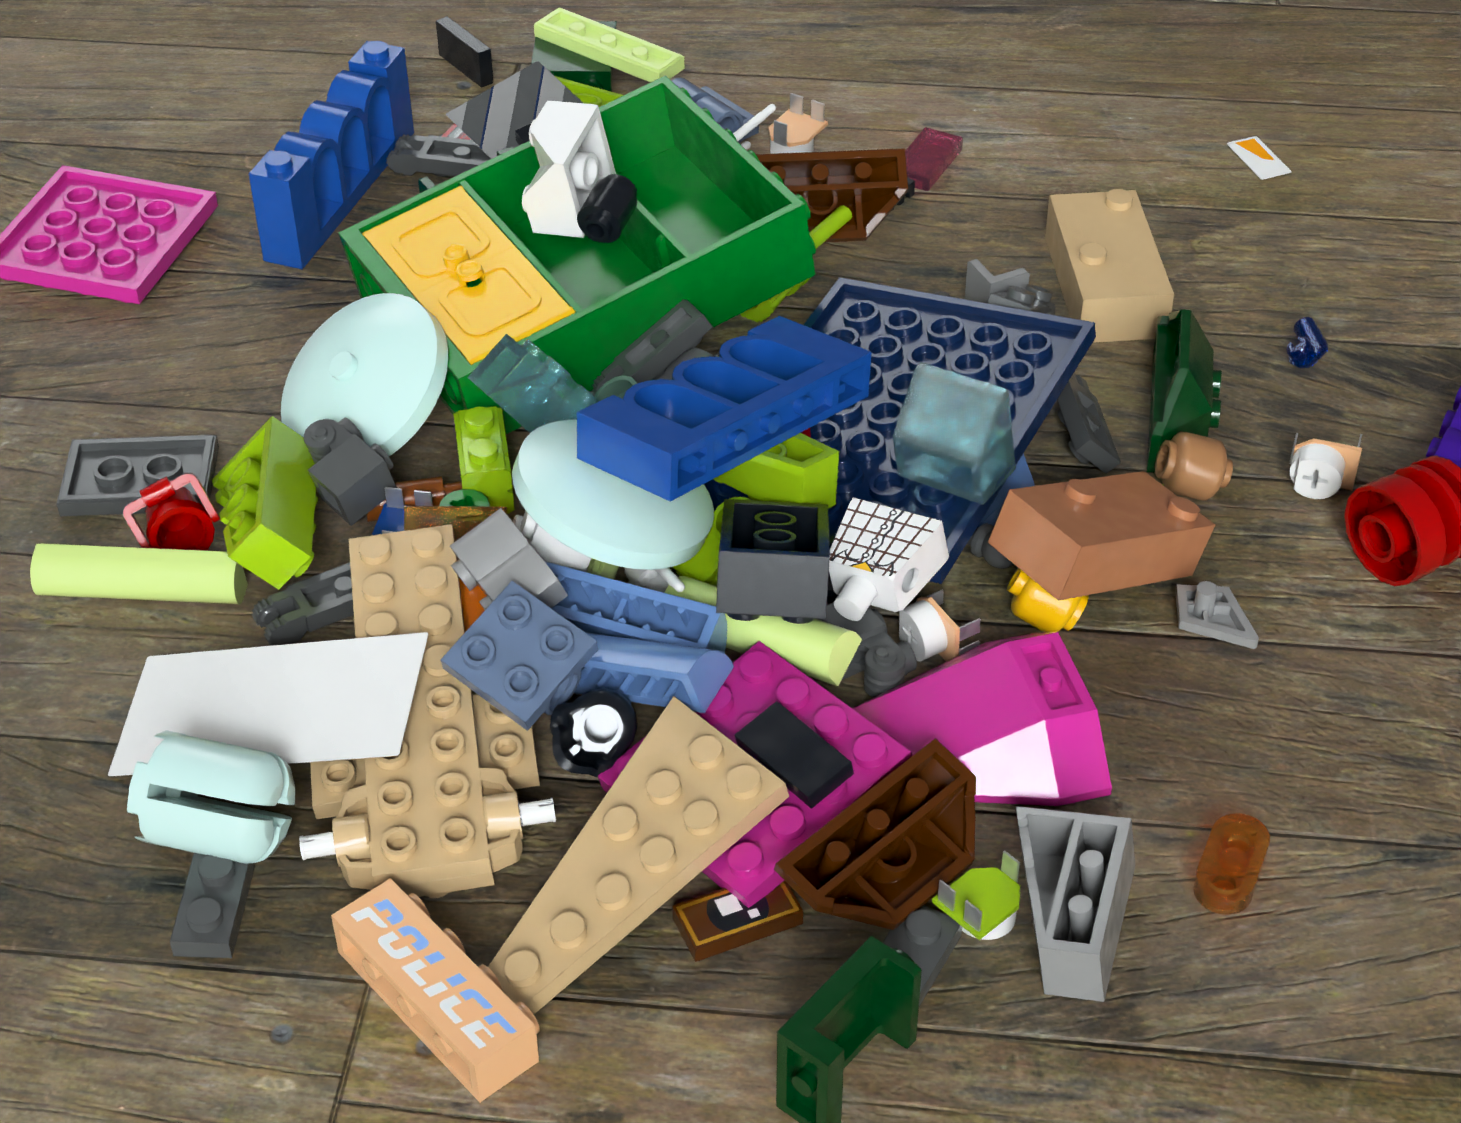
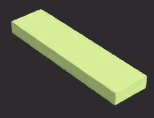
[534,7,685,82]

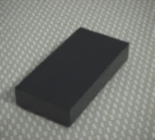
[436,16,493,88]
[734,701,854,809]

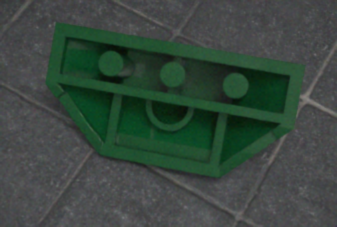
[1147,309,1222,473]

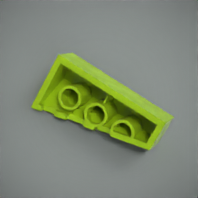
[212,416,318,590]
[714,433,839,509]

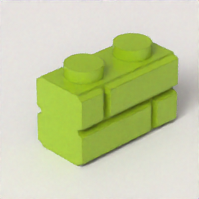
[453,406,515,516]

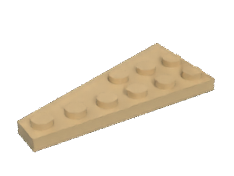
[488,696,789,1014]

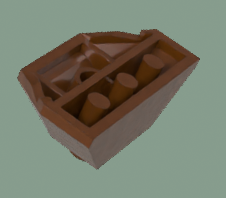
[756,148,908,242]
[774,738,977,930]

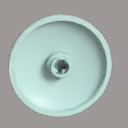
[281,293,448,456]
[512,419,714,570]

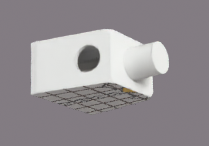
[829,498,949,621]

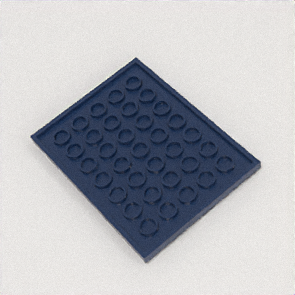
[704,277,1096,584]

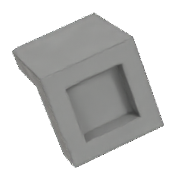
[965,259,1030,303]

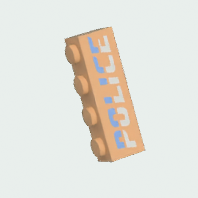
[331,878,540,1103]

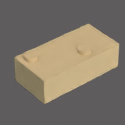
[1045,189,1174,343]

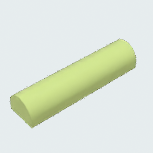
[30,543,248,604]
[665,576,862,686]

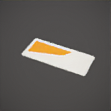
[1227,136,1292,180]

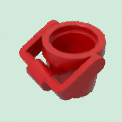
[123,473,220,551]

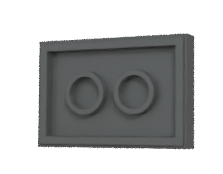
[56,435,219,516]

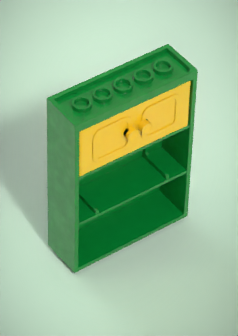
[338,75,816,434]

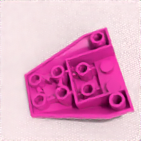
[852,632,1112,806]

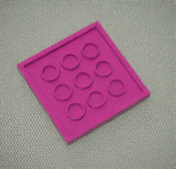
[0,165,218,304]
[598,641,912,908]

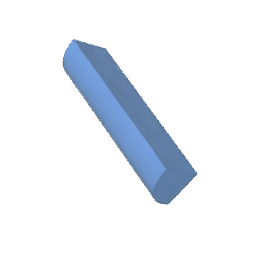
[545,561,727,653]
[574,632,734,713]

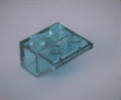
[467,334,599,433]
[893,362,1016,505]

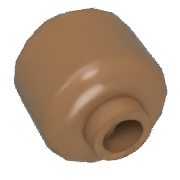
[1155,432,1233,501]

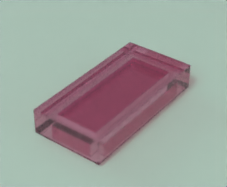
[905,127,963,191]

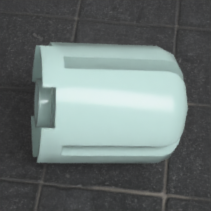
[127,730,295,864]

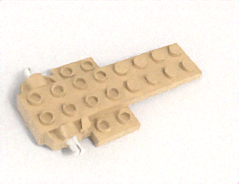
[299,524,556,898]

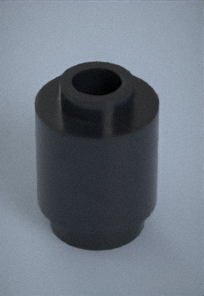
[577,174,637,243]

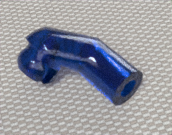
[1286,317,1329,369]

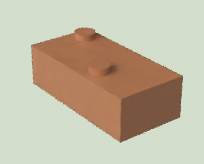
[988,471,1215,601]

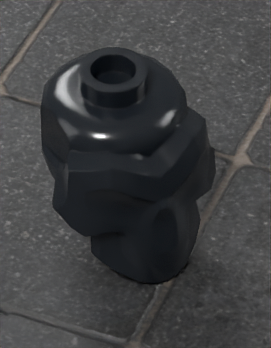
[550,688,638,777]

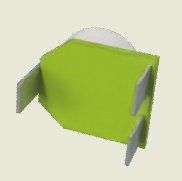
[932,850,1020,940]

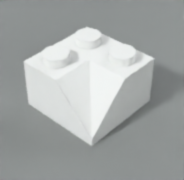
[522,100,616,238]

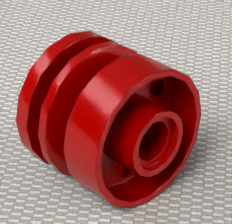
[1344,455,1461,586]

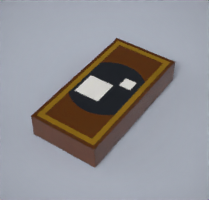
[672,880,803,962]

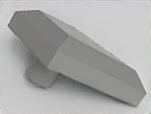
[1175,581,1259,649]

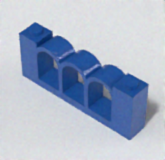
[249,41,414,270]
[577,316,872,502]

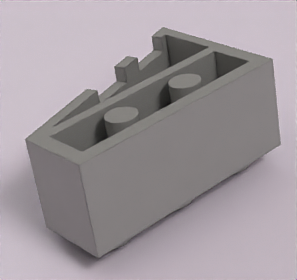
[1016,806,1135,1002]

